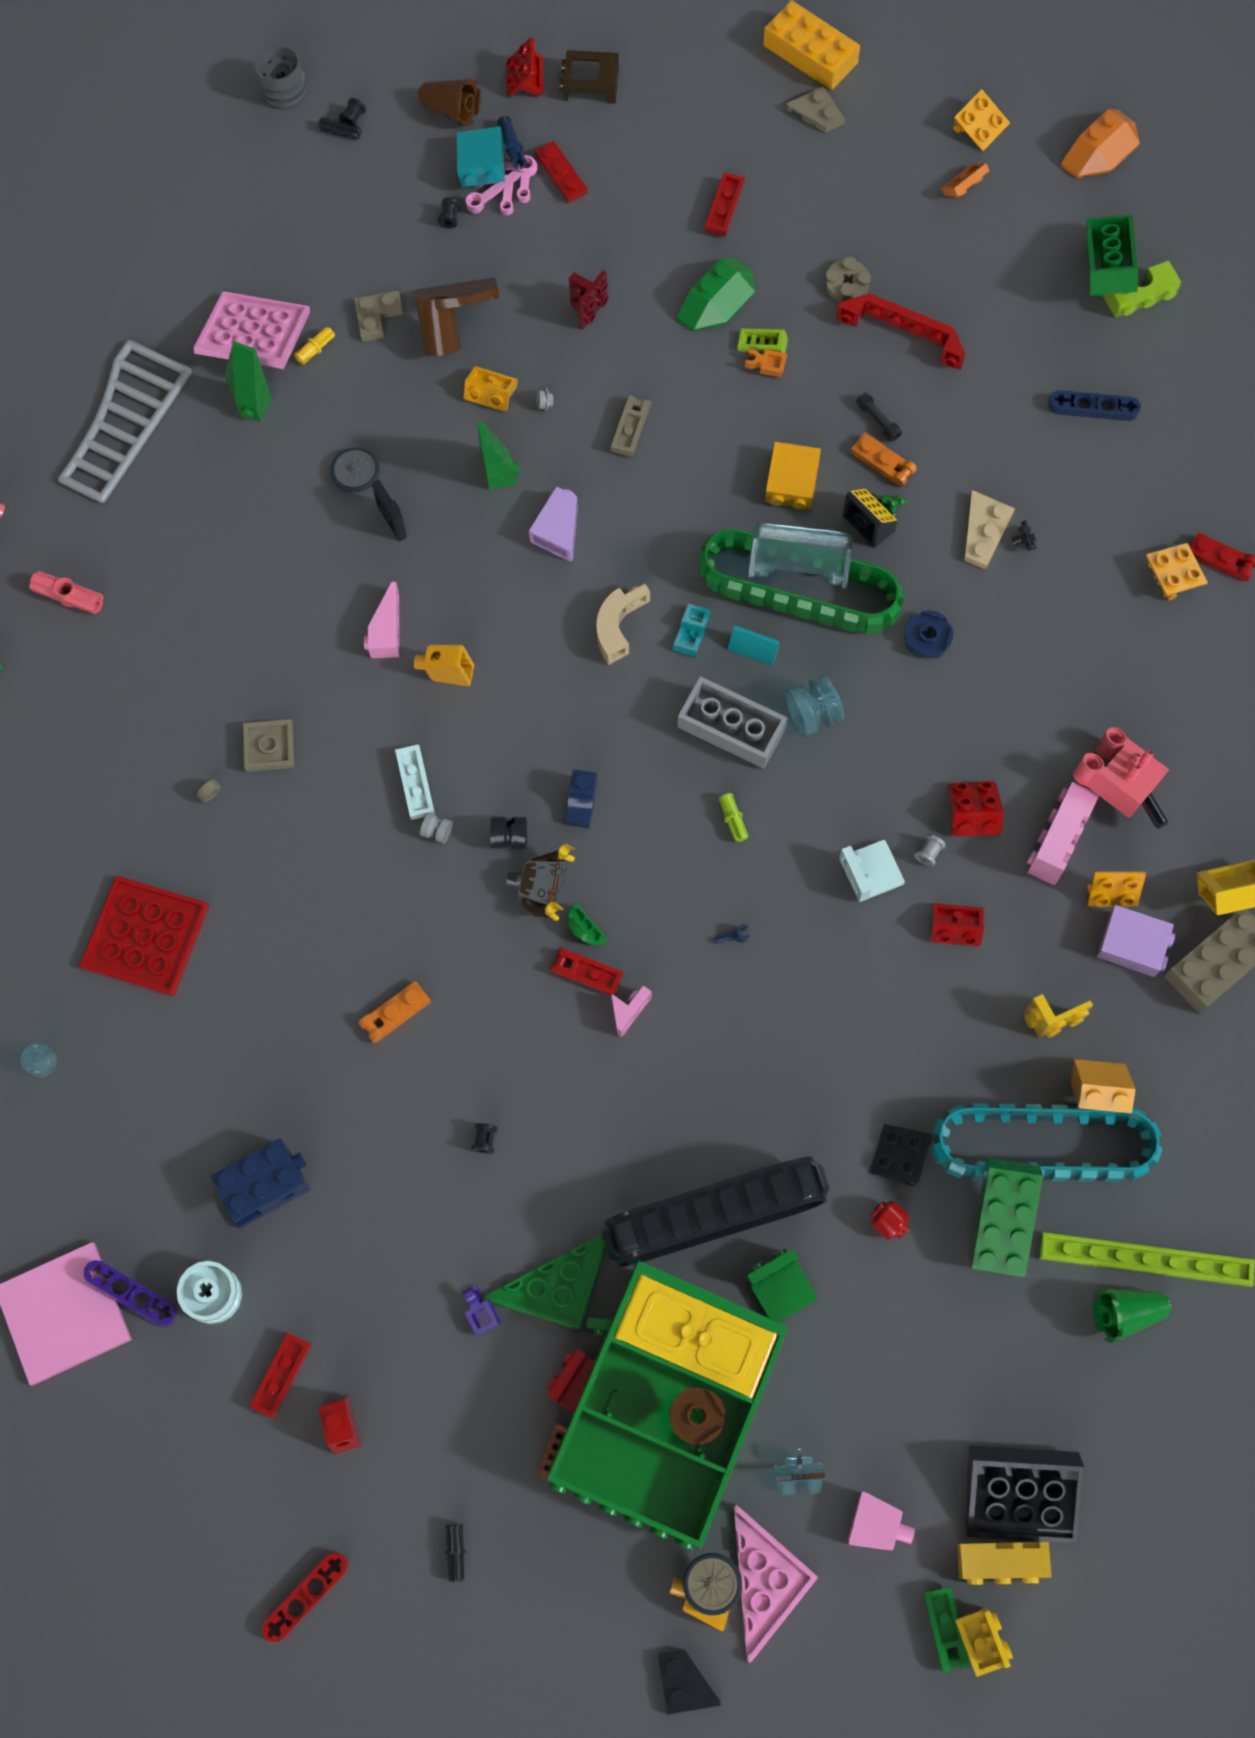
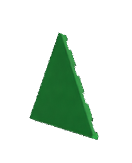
[483,1234,606,1331]

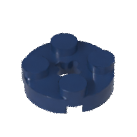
[904,610,954,658]

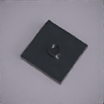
[372,479,407,541]

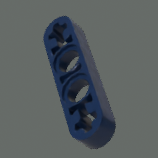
[1049,390,1141,421]

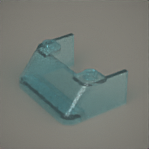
[749,523,852,588]

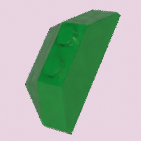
[676,257,755,332]

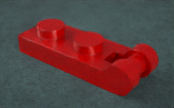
[1190,532,1255,581]
[549,947,624,996]

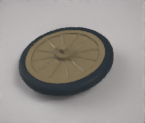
[683,1553,742,1615]

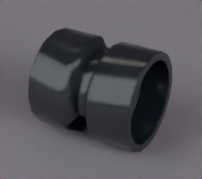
[490,817,527,849]

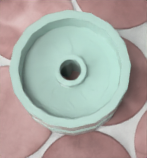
[177,1261,242,1324]

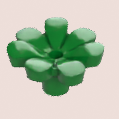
[878,495,908,516]

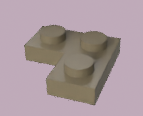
[354,290,403,342]

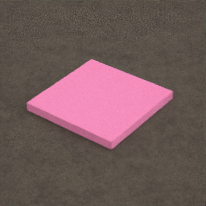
[194,291,310,369]
[0,1242,132,1386]

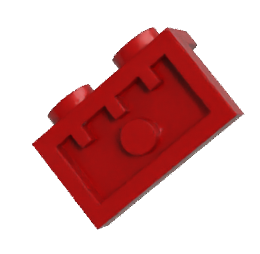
[930,903,984,946]

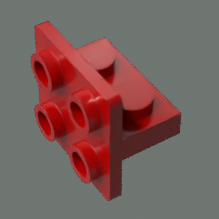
[506,37,543,97]

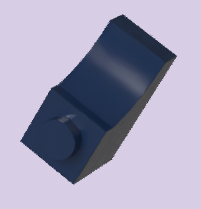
[565,769,598,829]

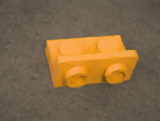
[464,366,518,412]

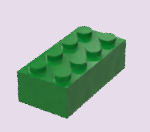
[1086,214,1138,296]
[970,1158,1043,1277]

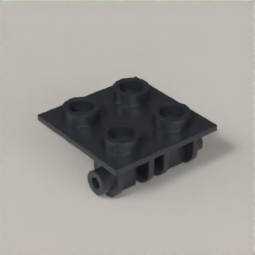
[870,1124,933,1186]

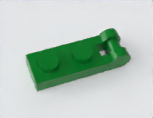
[923,1587,970,1674]

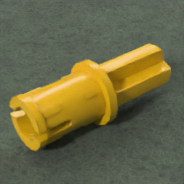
[294,327,335,365]

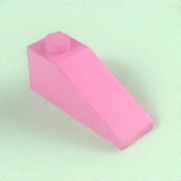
[364,582,400,658]

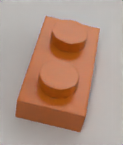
[941,163,990,197]

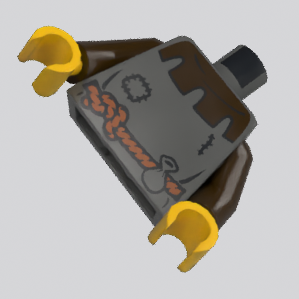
[506,844,575,921]

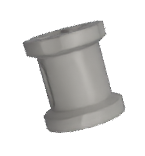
[914,834,946,867]

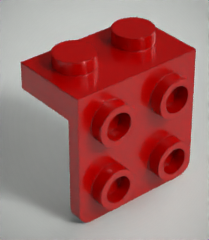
[947,781,1004,837]
[547,1348,594,1412]

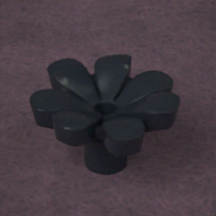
[1011,520,1036,551]

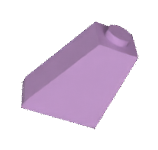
[529,487,578,562]

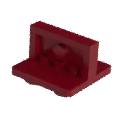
[569,270,609,329]

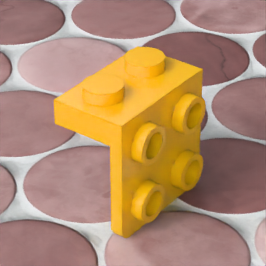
[1024,994,1093,1038]

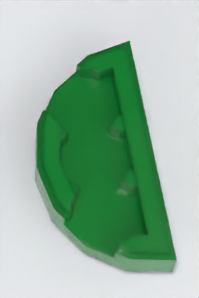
[566,903,608,946]

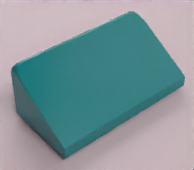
[728,625,779,666]

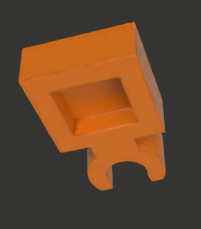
[745,349,787,378]

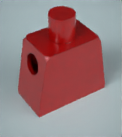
[318,1396,361,1455]

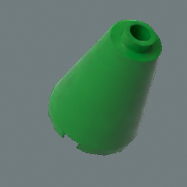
[1092,1288,1172,1343]

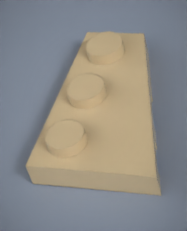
[964,490,1015,570]

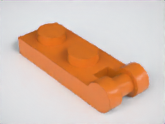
[850,432,917,487]
[358,981,431,1043]

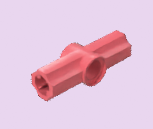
[29,571,104,614]

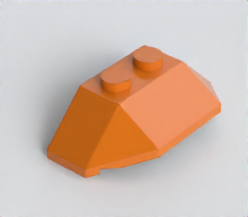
[1060,109,1140,179]

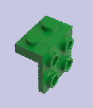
[746,1248,817,1322]

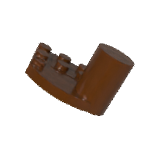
[415,277,499,356]

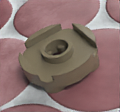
[825,257,871,302]

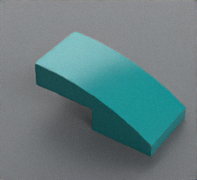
[673,603,711,657]

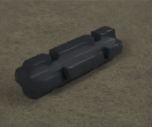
[318,117,362,140]

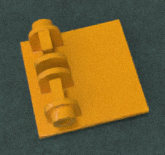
[953,89,1010,152]
[1146,543,1208,600]
[1087,872,1146,907]

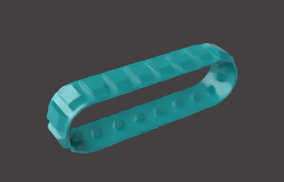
[930,1103,1163,1183]

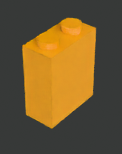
[765,442,821,510]
[1070,1059,1136,1113]

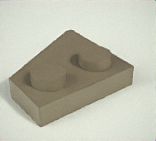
[786,86,845,133]

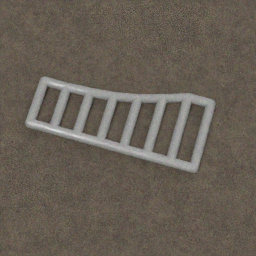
[58,340,192,503]

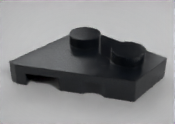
[658,1650,721,1715]

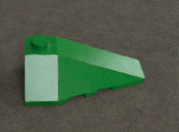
[477,421,520,490]

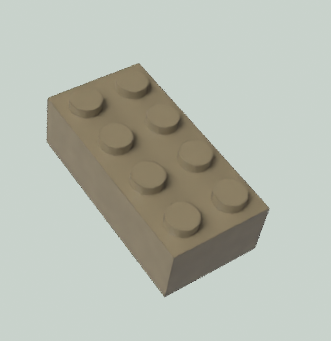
[1164,909,1255,1014]

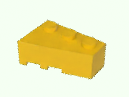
[957,1542,1052,1585]

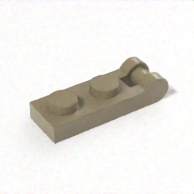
[611,395,652,457]

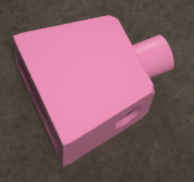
[846,1491,915,1551]

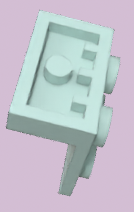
[839,840,905,902]

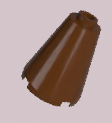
[418,79,481,126]

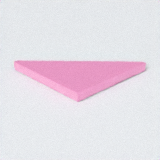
[734,1505,818,1663]

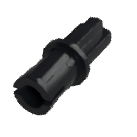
[444,1524,467,1582]

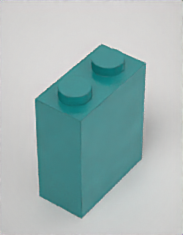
[457,126,506,188]

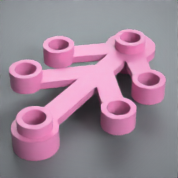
[466,155,537,216]

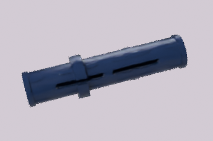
[497,116,527,169]

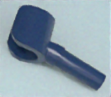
[714,924,750,944]

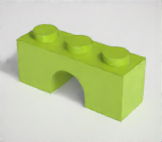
[1103,260,1181,318]

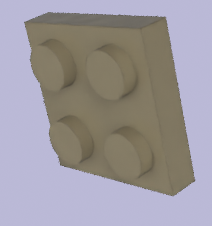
[243,719,295,772]

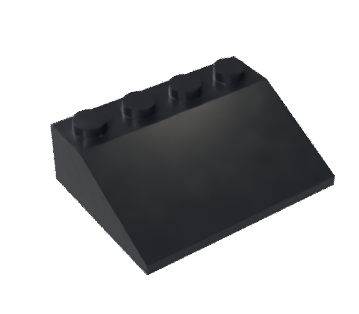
[967,1445,1084,1544]

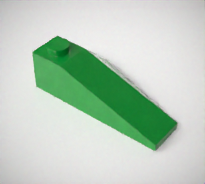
[224,341,272,421]

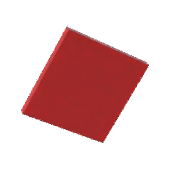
[79,875,210,997]

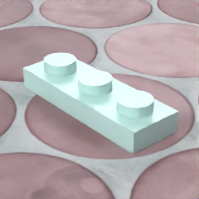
[395,744,435,820]

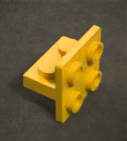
[955,1608,1013,1677]

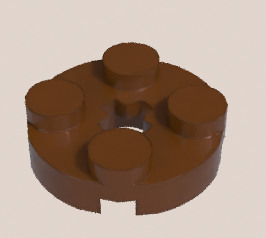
[669,1387,725,1444]

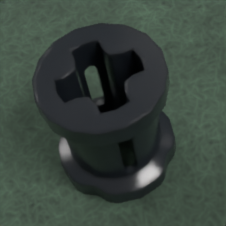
[339,98,366,126]
[437,198,461,229]
[471,1123,498,1154]

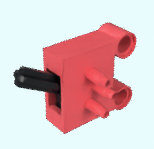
[1073,727,1170,829]

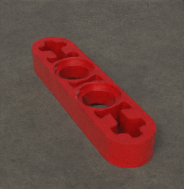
[262,1553,349,1643]

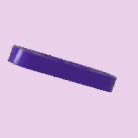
[84,1260,176,1327]

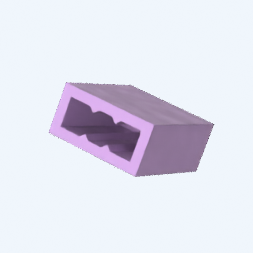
[1096,905,1175,977]

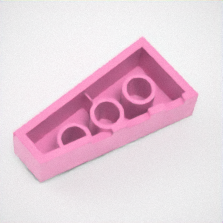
[1027,782,1099,886]

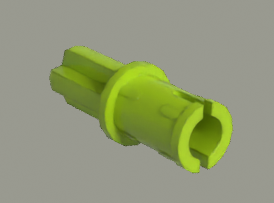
[718,793,748,842]

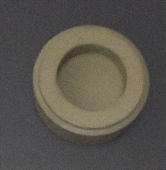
[196,779,221,802]

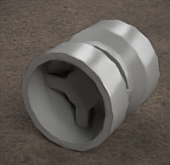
[420,813,453,844]

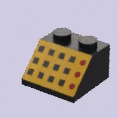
[843,489,898,548]

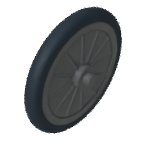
[331,448,380,492]

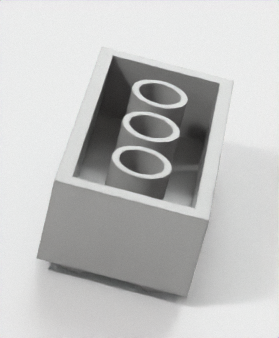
[677,676,788,769]

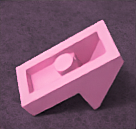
[611,986,652,1037]

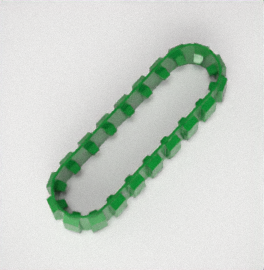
[699,528,904,634]

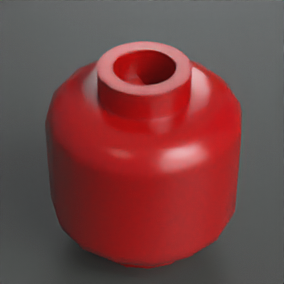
[869,1201,910,1240]

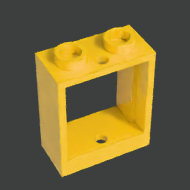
[1197,860,1255,915]

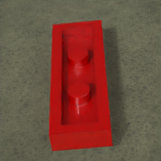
[535,141,588,203]
[704,172,745,237]
[249,1332,312,1419]

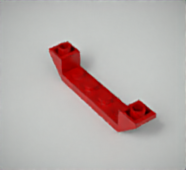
[836,293,966,370]

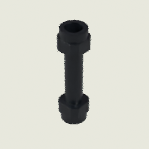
[856,392,902,441]

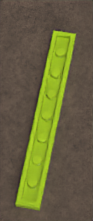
[1039,1232,1255,1287]

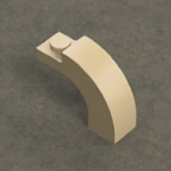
[596,584,650,665]

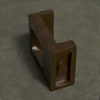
[559,50,619,104]

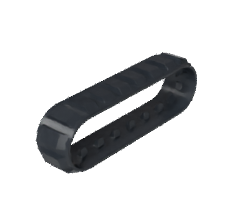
[602,1156,830,1267]

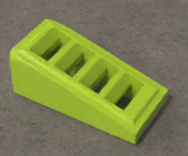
[737,328,788,355]

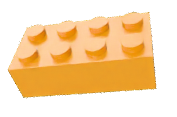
[763,0,860,91]

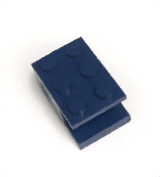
[210,1137,311,1228]

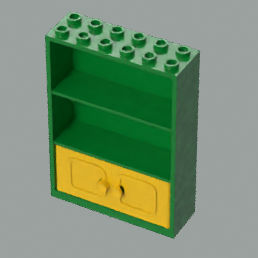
[545,1261,788,1551]

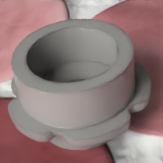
[536,388,553,411]

